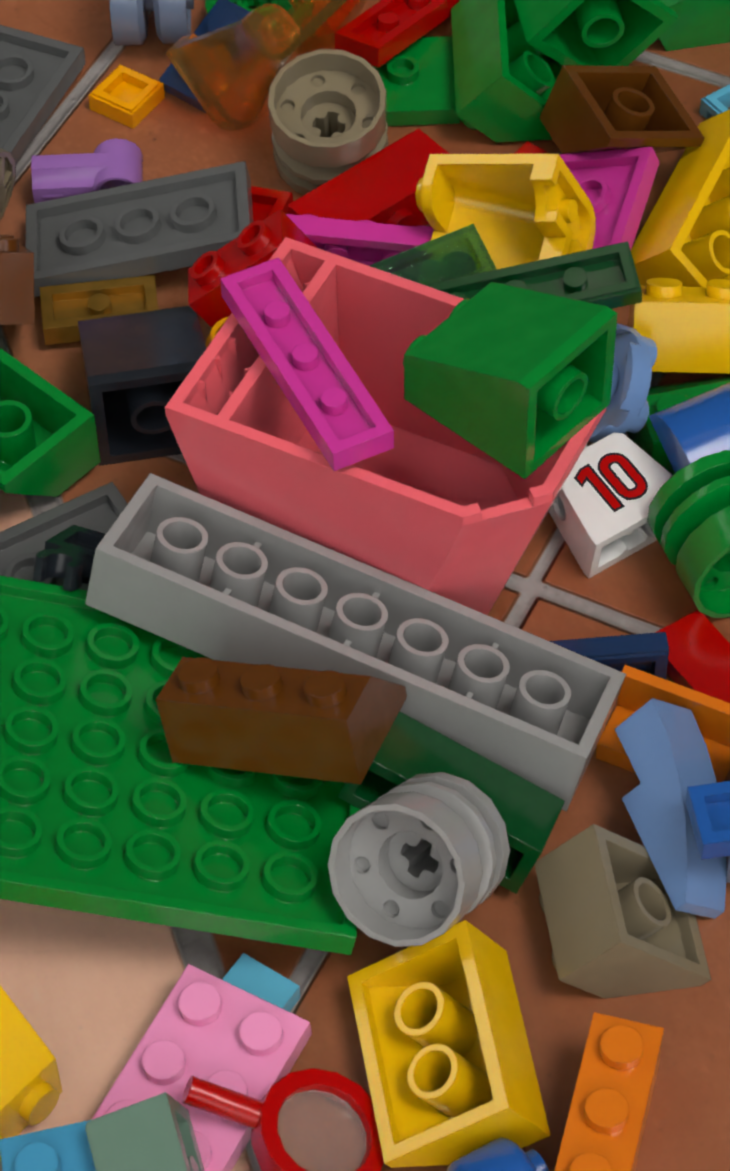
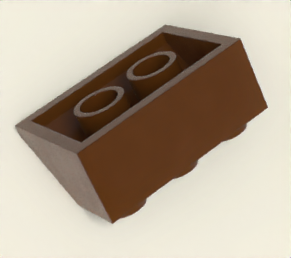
[156,657,407,784]

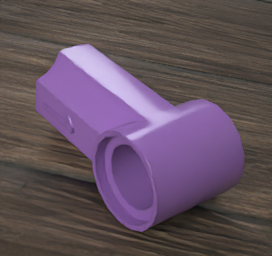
[31,138,143,203]

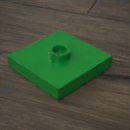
[373,36,460,126]

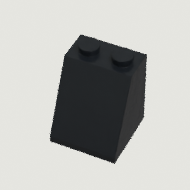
[78,306,206,466]

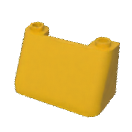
[415,154,596,285]

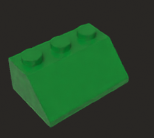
[451,0,563,142]
[0,348,101,497]

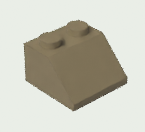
[534,824,711,999]

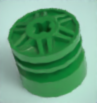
[647,450,730,618]

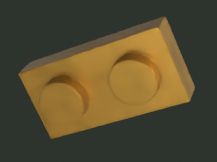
[39,275,159,345]

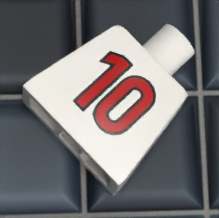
[548,432,673,579]

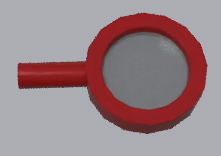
[182,1068,384,1171]

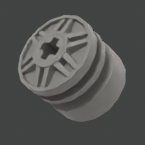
[328,772,510,947]

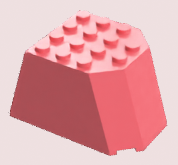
[165,237,606,615]

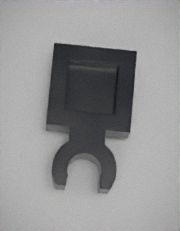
[33,525,106,591]

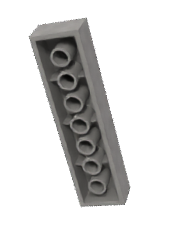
[85,473,626,812]

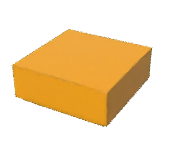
[88,64,165,129]

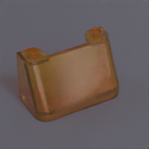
[165,0,367,131]

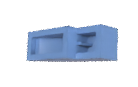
[615,698,727,919]

